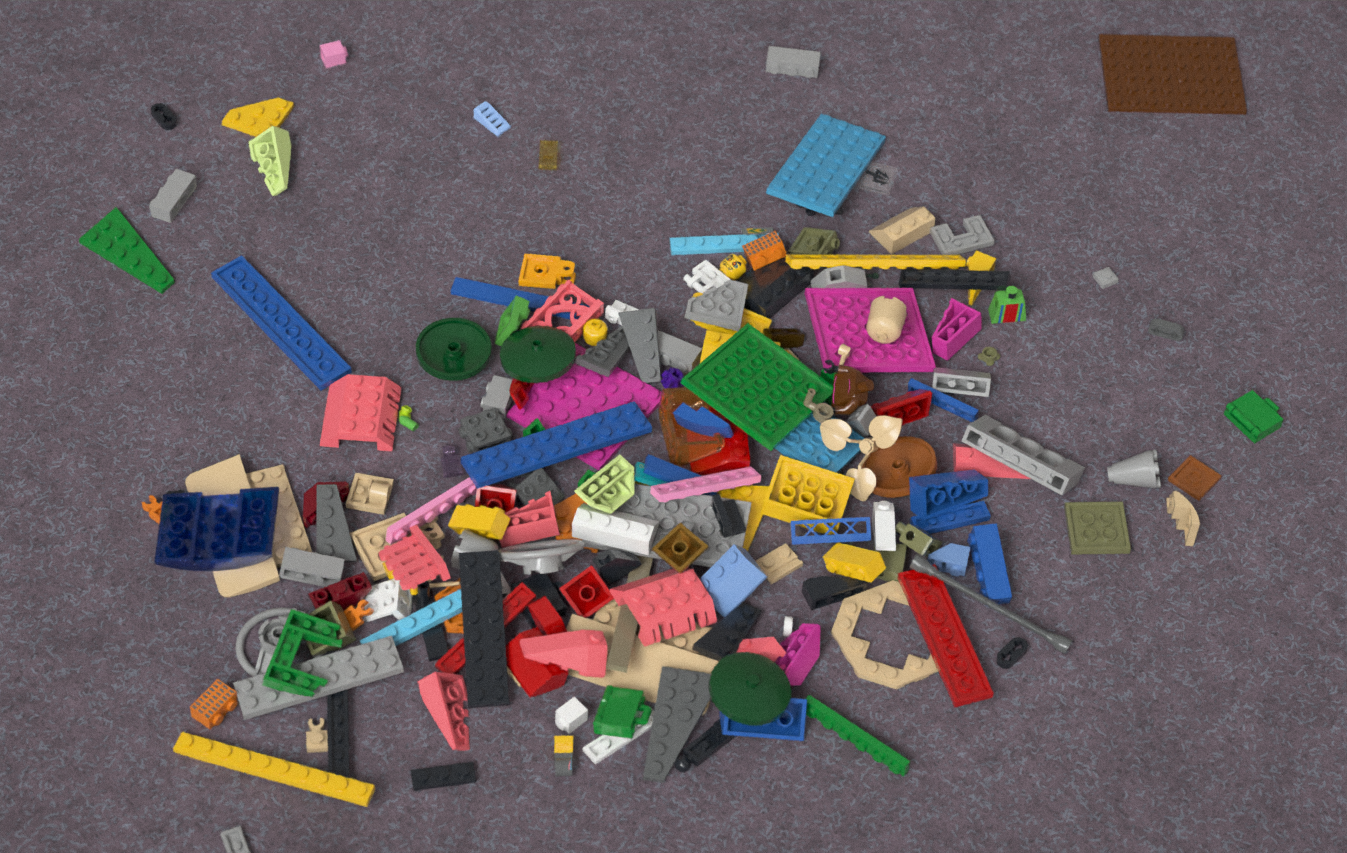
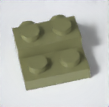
[788,227,840,255]

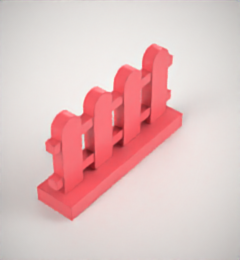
[378,525,451,590]

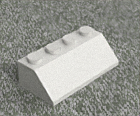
[572,503,659,555]

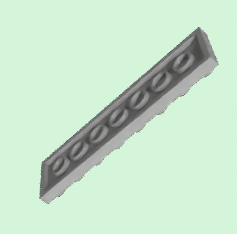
[233,636,404,720]

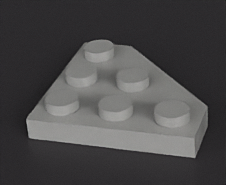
[684,280,748,331]

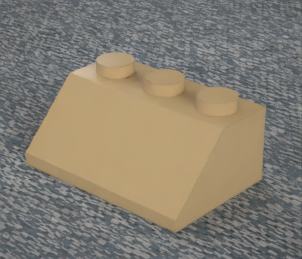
[869,207,936,254]

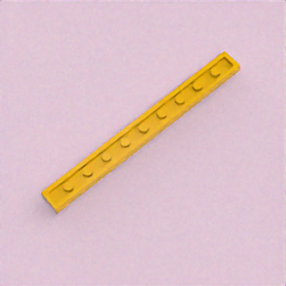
[785,254,966,269]
[173,732,375,807]

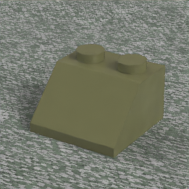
[305,601,356,656]

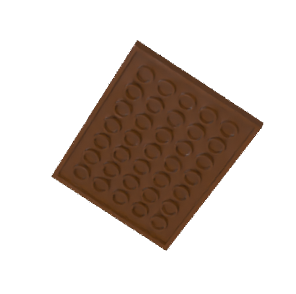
[1098,34,1247,115]

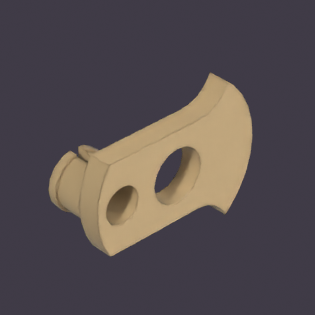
[420,516,444,549]

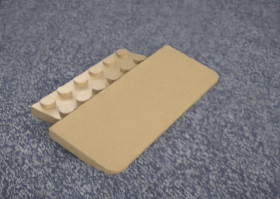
[185,454,312,597]
[566,599,719,716]

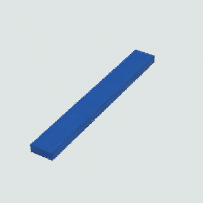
[451,277,590,320]

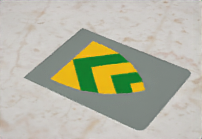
[741,227,774,235]

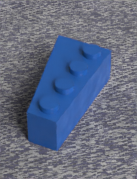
[909,469,988,520]
[967,523,1012,605]

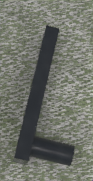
[413,581,448,662]

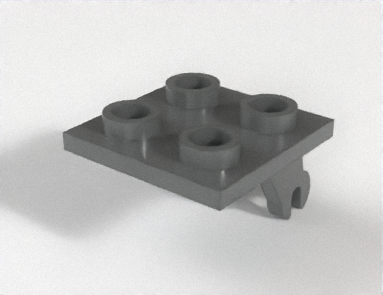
[507,468,565,506]

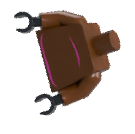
[824,360,874,415]

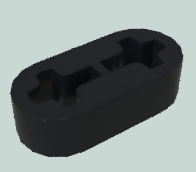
[151,103,177,130]
[996,637,1028,669]

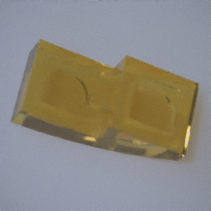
[539,140,558,170]

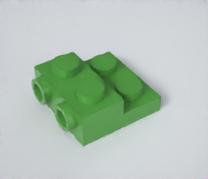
[494,295,530,346]

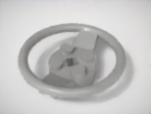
[499,539,585,574]
[236,608,324,677]

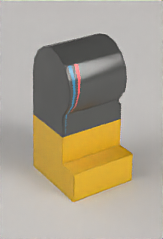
[554,736,573,776]

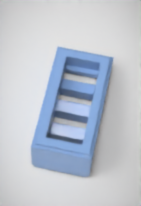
[474,101,511,137]

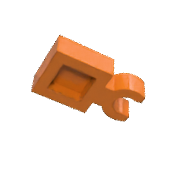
[142,495,177,527]
[344,599,374,631]

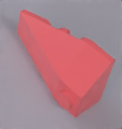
[418,672,469,751]

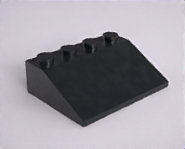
[737,257,814,319]

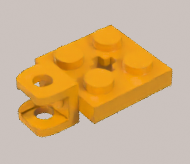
[519,254,576,289]

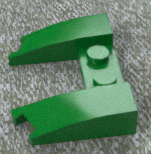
[262,609,342,697]

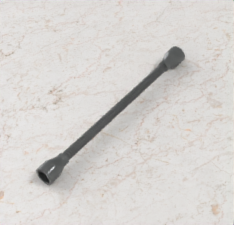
[910,554,1072,654]

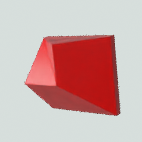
[475,484,517,513]
[559,565,614,618]

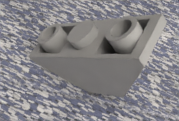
[811,265,868,288]

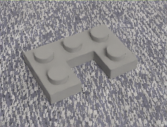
[930,215,994,255]

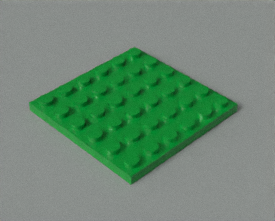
[681,323,833,451]

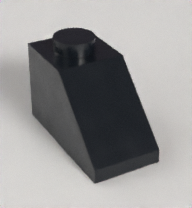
[592,549,642,586]

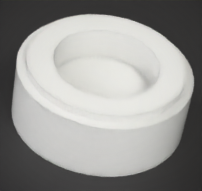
[783,616,793,637]

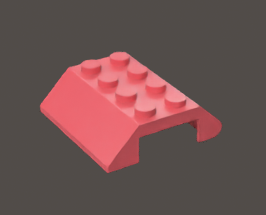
[320,374,402,451]
[610,568,717,646]

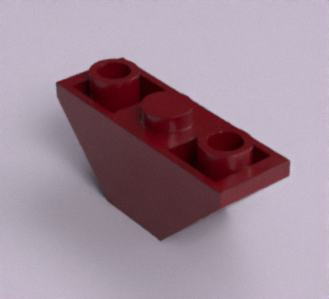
[303,482,349,528]
[308,572,372,611]

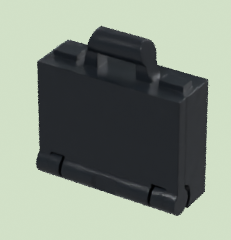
[510,573,567,629]

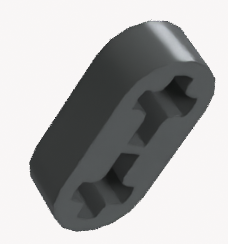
[1148,319,1185,341]

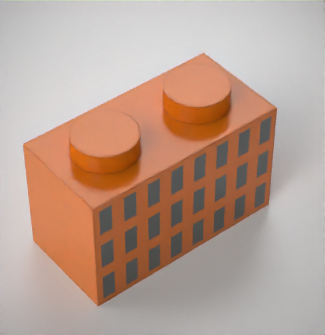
[742,231,786,271]
[190,679,238,729]

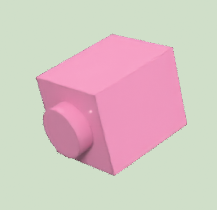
[320,40,348,68]

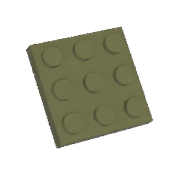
[1064,502,1131,554]

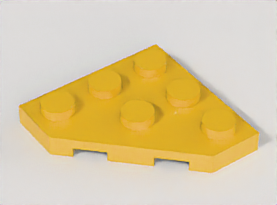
[222,98,294,137]

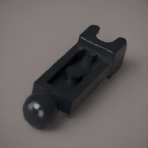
[674,719,736,772]

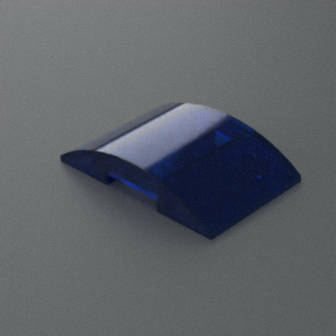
[154,487,279,571]

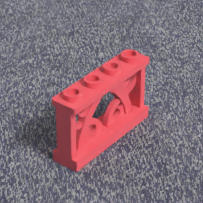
[521,280,604,343]

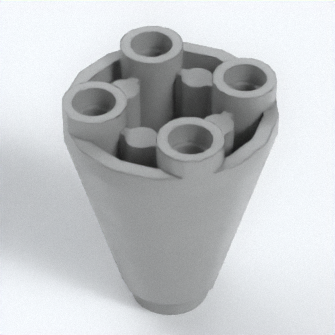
[1107,449,1161,489]

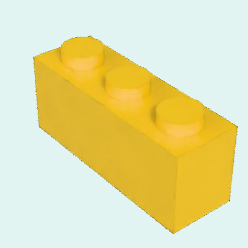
[448,504,510,540]
[822,542,886,582]

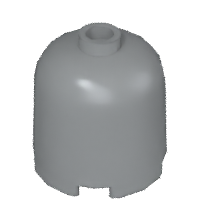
[451,529,501,570]

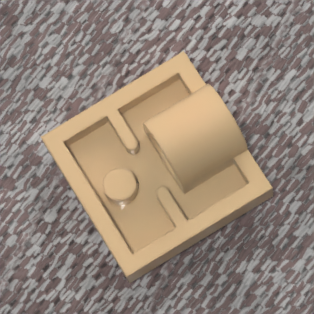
[346,473,394,515]

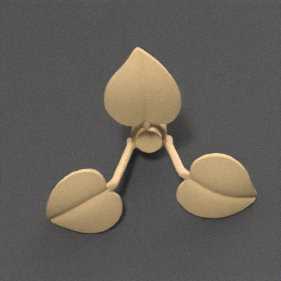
[820,416,902,501]

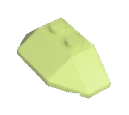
[574,454,635,514]

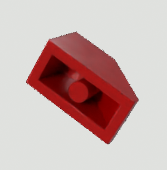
[527,596,567,636]

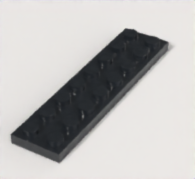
[459,550,509,708]

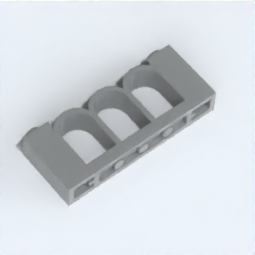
[962,415,1085,495]

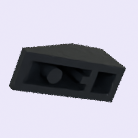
[802,576,867,611]

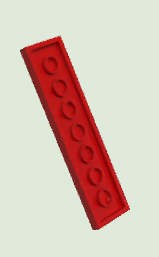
[897,564,994,708]

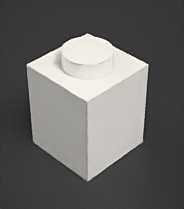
[555,697,588,734]

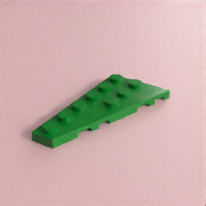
[79,207,175,294]

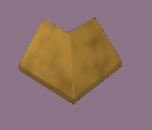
[652,523,709,574]

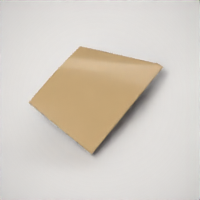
[1166,491,1200,546]

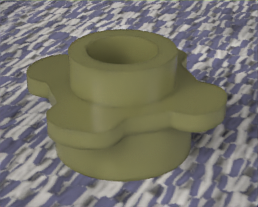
[978,347,1000,366]

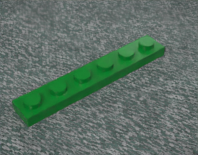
[806,695,910,777]

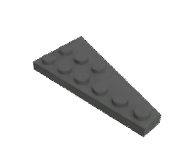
[643,666,711,783]

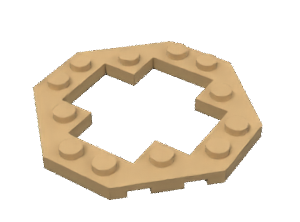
[831,580,939,689]

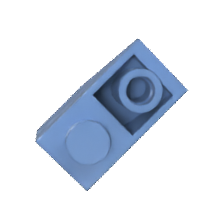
[927,543,970,576]

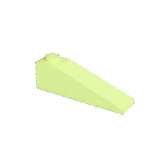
[249,126,291,196]

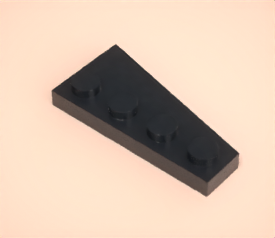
[692,602,761,661]

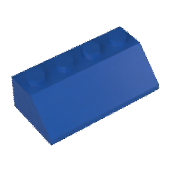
[719,698,807,741]

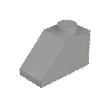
[846,404,877,437]

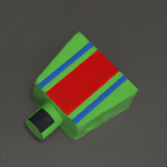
[988,286,1026,324]

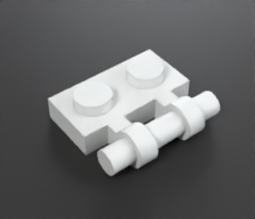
[683,260,731,293]

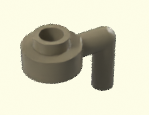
[803,388,834,423]

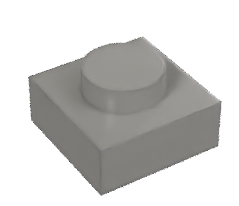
[1093,267,1119,289]

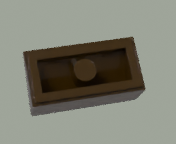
[763,328,805,348]

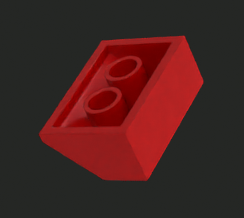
[871,389,932,425]
[506,627,569,698]

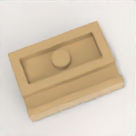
[756,543,803,584]

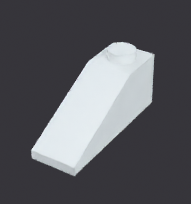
[872,501,896,551]

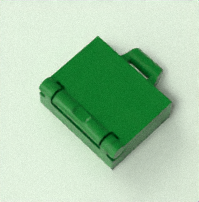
[1224,390,1283,444]
[593,685,652,739]

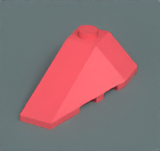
[953,443,1031,479]
[520,630,608,678]

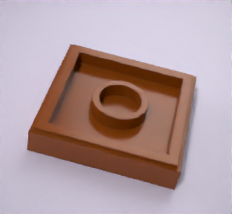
[1168,455,1222,501]

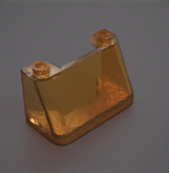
[659,387,725,467]

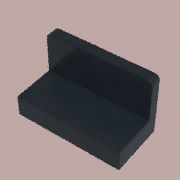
[711,494,746,538]

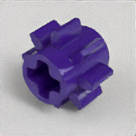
[661,367,684,392]

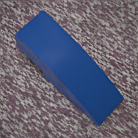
[673,402,733,438]

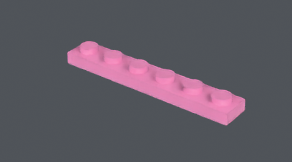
[650,467,761,502]
[386,477,477,545]

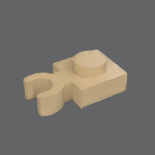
[306,718,328,753]

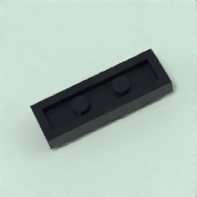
[410,762,476,791]

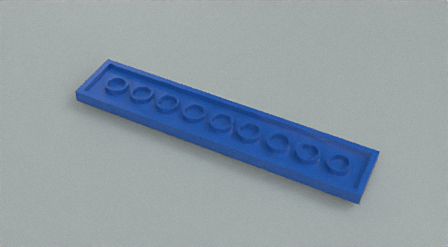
[211,255,352,391]
[461,401,652,489]

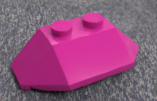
[775,623,820,686]

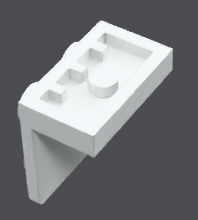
[363,579,413,622]

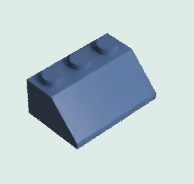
[700,544,768,618]

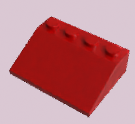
[687,406,750,475]

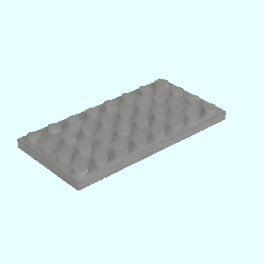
[582,484,751,567]

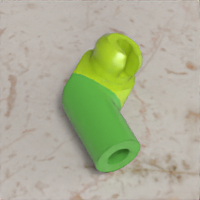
[399,405,419,432]

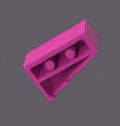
[932,298,982,361]

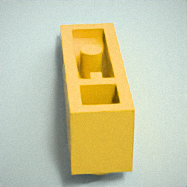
[966,250,996,306]

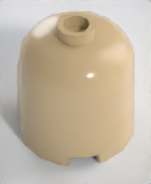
[866,296,907,344]

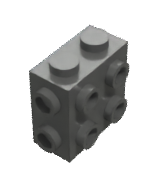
[458,408,513,453]

